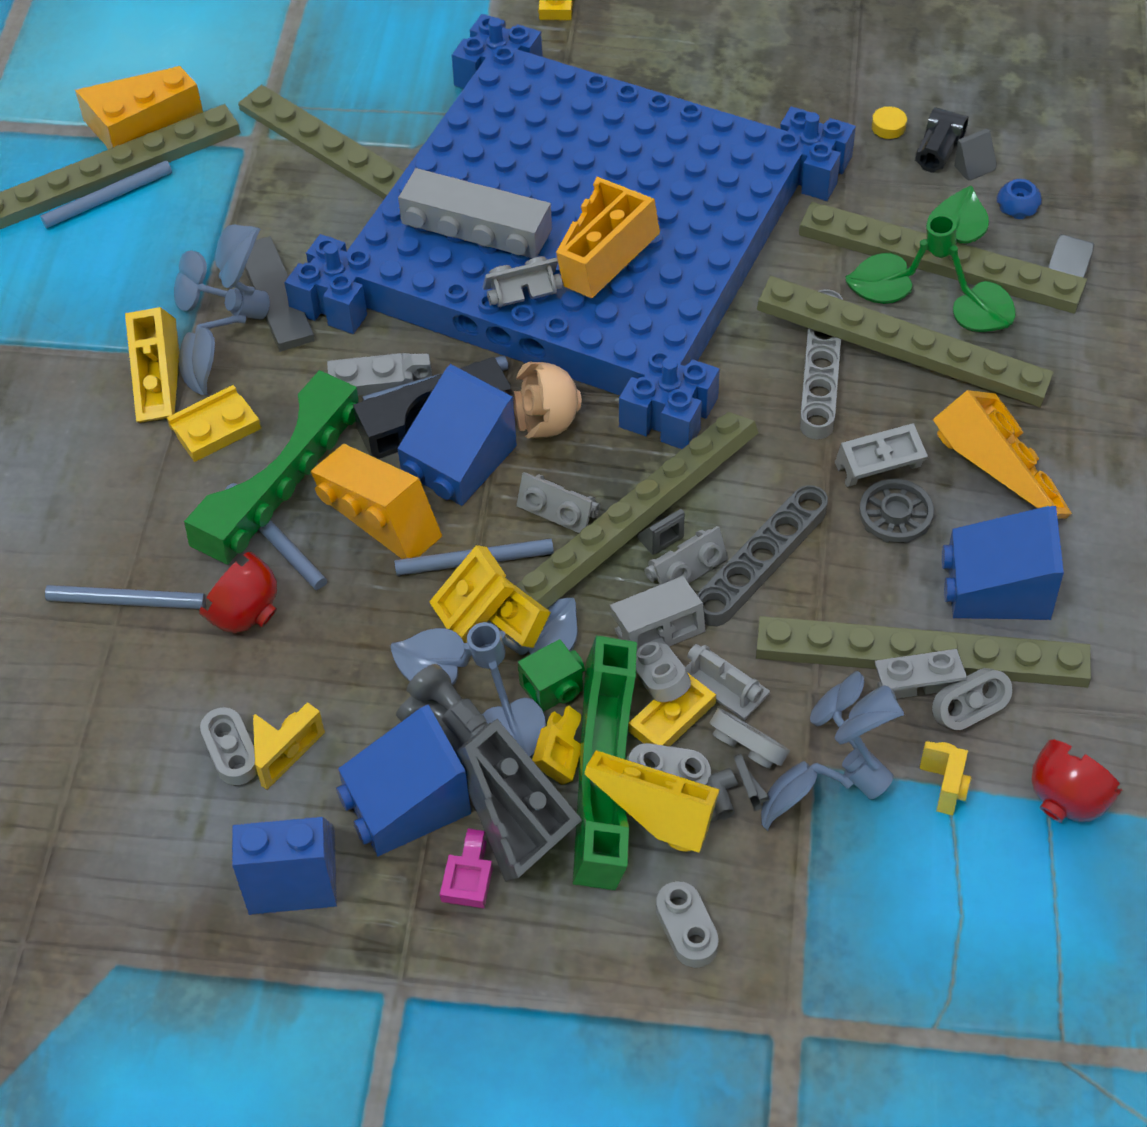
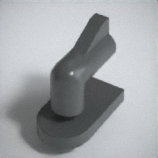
[706,753,770,822]

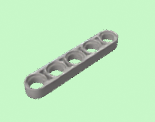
[800,289,843,439]

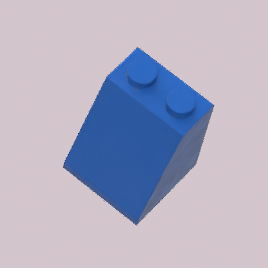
[398,364,517,506]
[942,506,1064,620]
[336,704,471,857]
[232,817,337,915]

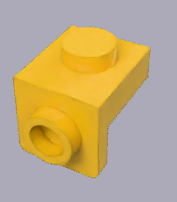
[920,741,971,816]

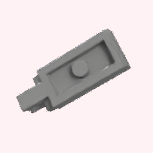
[327,353,432,396]

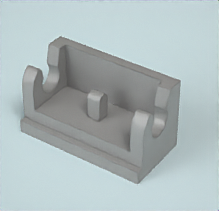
[835,423,928,487]
[610,576,706,650]

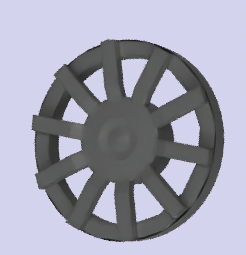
[859,479,934,543]

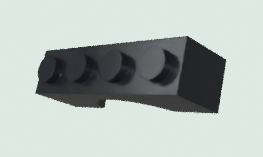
[353,357,512,459]

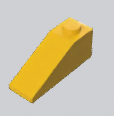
[125,307,179,423]
[584,750,720,853]

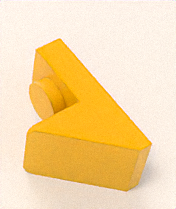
[253,702,325,790]

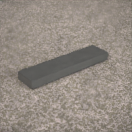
[244,236,314,352]

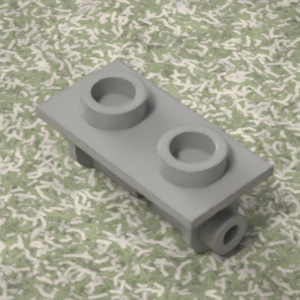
[483,256,563,307]
[516,472,600,533]
[644,526,728,585]
[685,644,770,721]
[875,649,967,699]

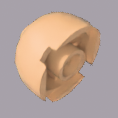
[513,362,582,439]

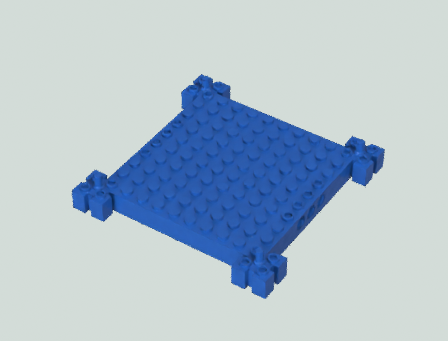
[284,14,856,449]

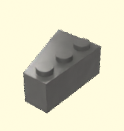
[455,719,582,882]

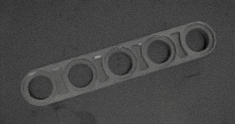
[697,485,828,626]

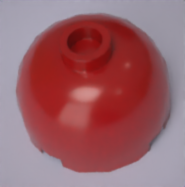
[199,551,277,633]
[1031,739,1122,822]

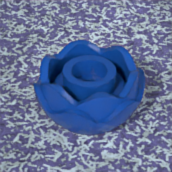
[997,179,1042,219]

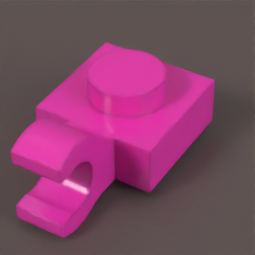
[440,828,493,908]

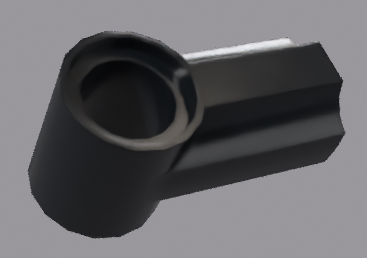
[915,107,969,173]

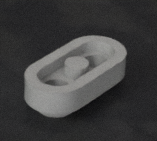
[636,642,691,702]
[932,668,1012,730]
[200,707,257,785]
[709,708,790,769]
[626,743,711,785]
[656,881,719,968]

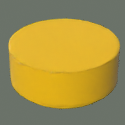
[872,106,907,139]

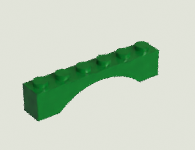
[184,370,359,565]
[572,635,637,891]

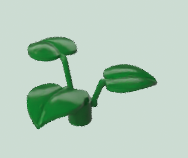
[845,186,1016,332]

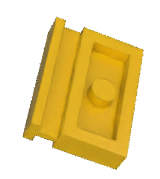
[167,385,261,462]
[429,545,515,644]

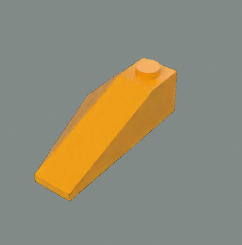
[932,390,1072,519]

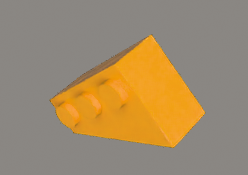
[75,66,203,149]
[556,177,660,298]
[310,444,443,559]

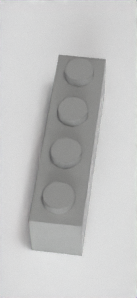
[398,168,552,258]

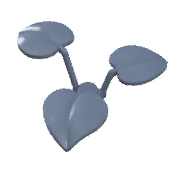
[174,224,270,395]
[391,598,578,758]
[761,671,904,831]

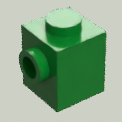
[518,639,585,712]

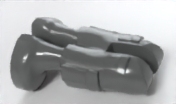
[396,664,488,751]

